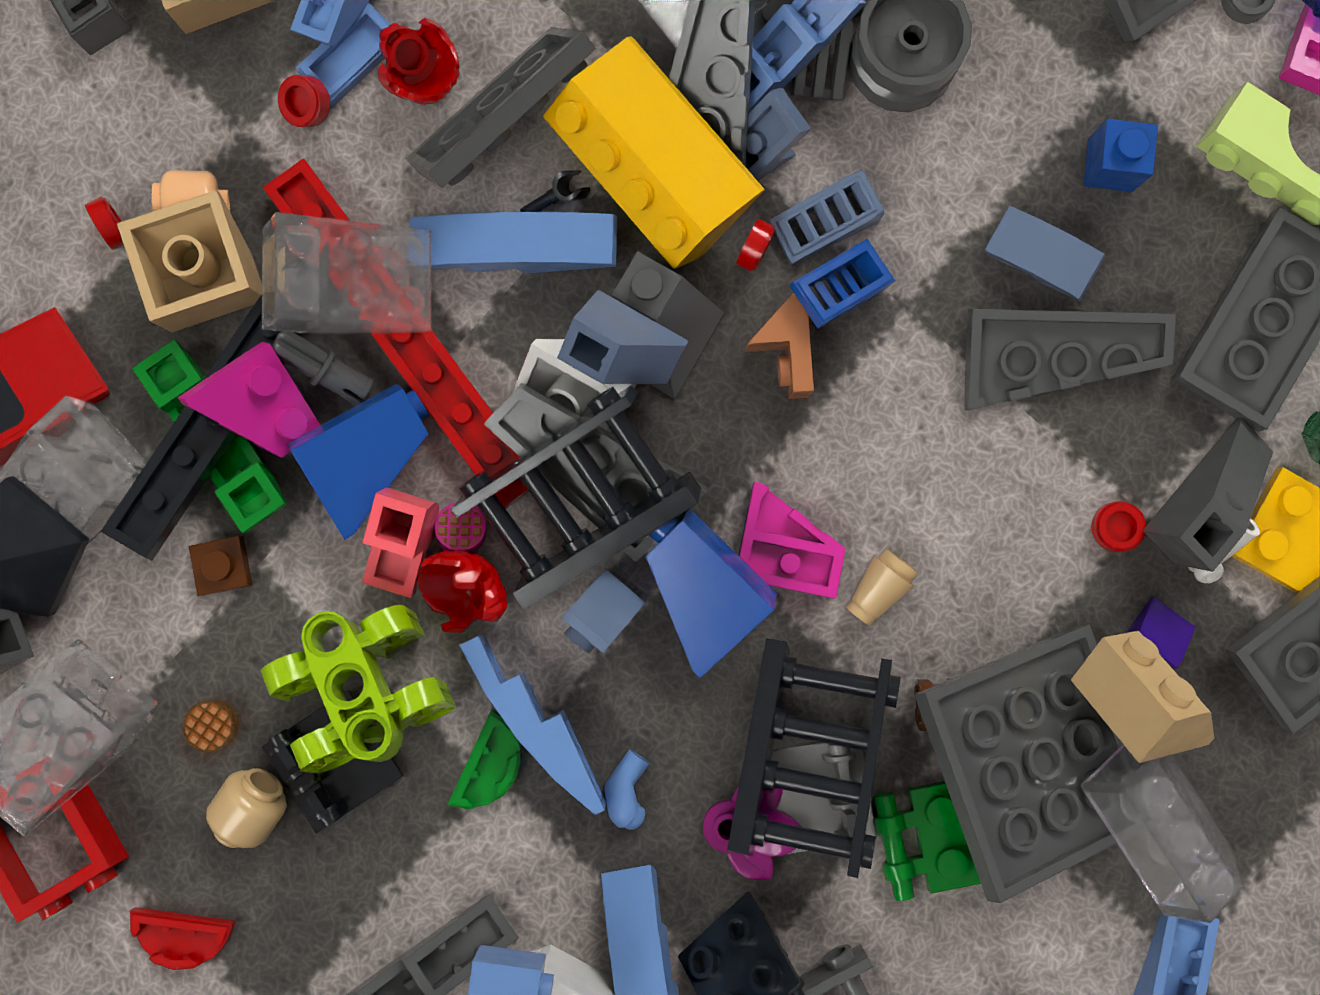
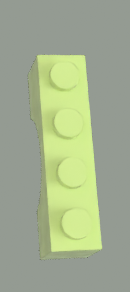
[1196,82,1320,227]

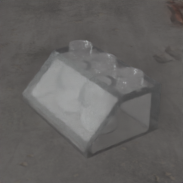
[1080,744,1242,923]

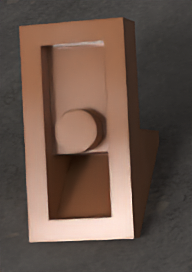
[745,293,814,399]

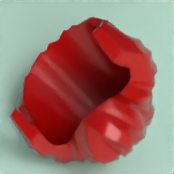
[378,18,460,106]
[417,550,508,633]

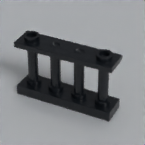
[451,385,701,610]
[727,638,901,879]

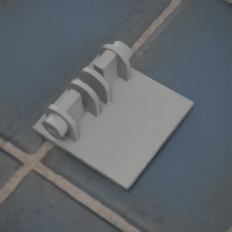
[771,743,877,854]

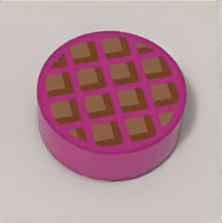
[434,503,487,553]

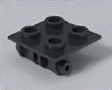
[261,690,404,834]
[678,892,805,995]

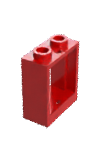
[0,751,129,923]

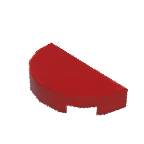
[130,907,236,970]

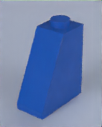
[288,384,429,540]
[646,509,777,678]

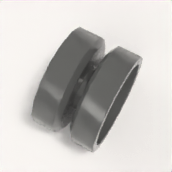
[849,0,972,112]

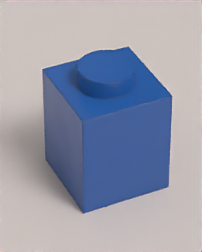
[1083,119,1158,192]

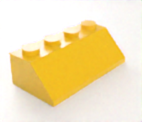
[543,36,765,269]

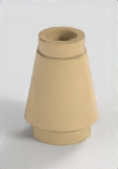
[846,548,919,626]

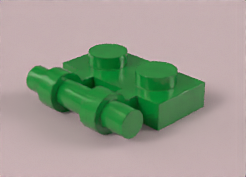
[873,781,981,901]

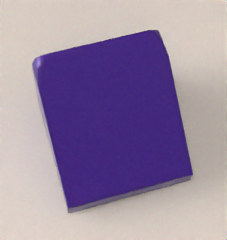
[1126,597,1195,670]

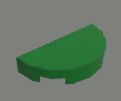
[448,709,522,810]

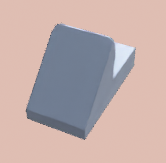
[745,88,811,181]

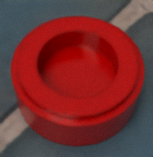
[278,75,330,127]
[85,196,124,250]
[736,219,776,272]
[1091,501,1146,552]

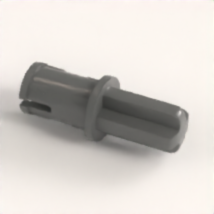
[271,329,373,406]

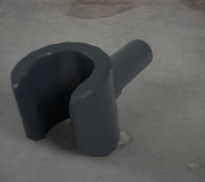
[520,170,591,212]

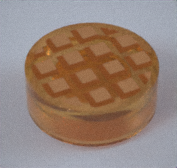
[183,699,239,753]

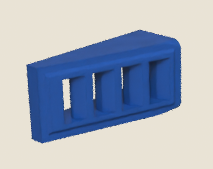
[789,239,896,329]

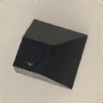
[0,476,90,617]

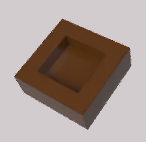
[188,536,253,596]

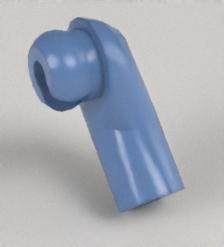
[604,749,650,830]

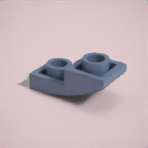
[984,205,1106,301]

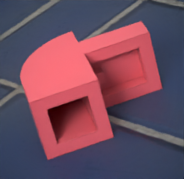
[362,487,439,598]

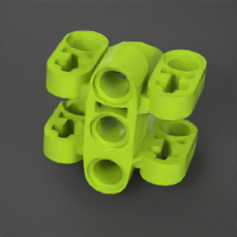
[260,605,456,773]

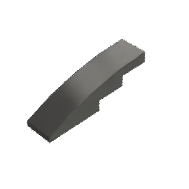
[346,894,519,995]

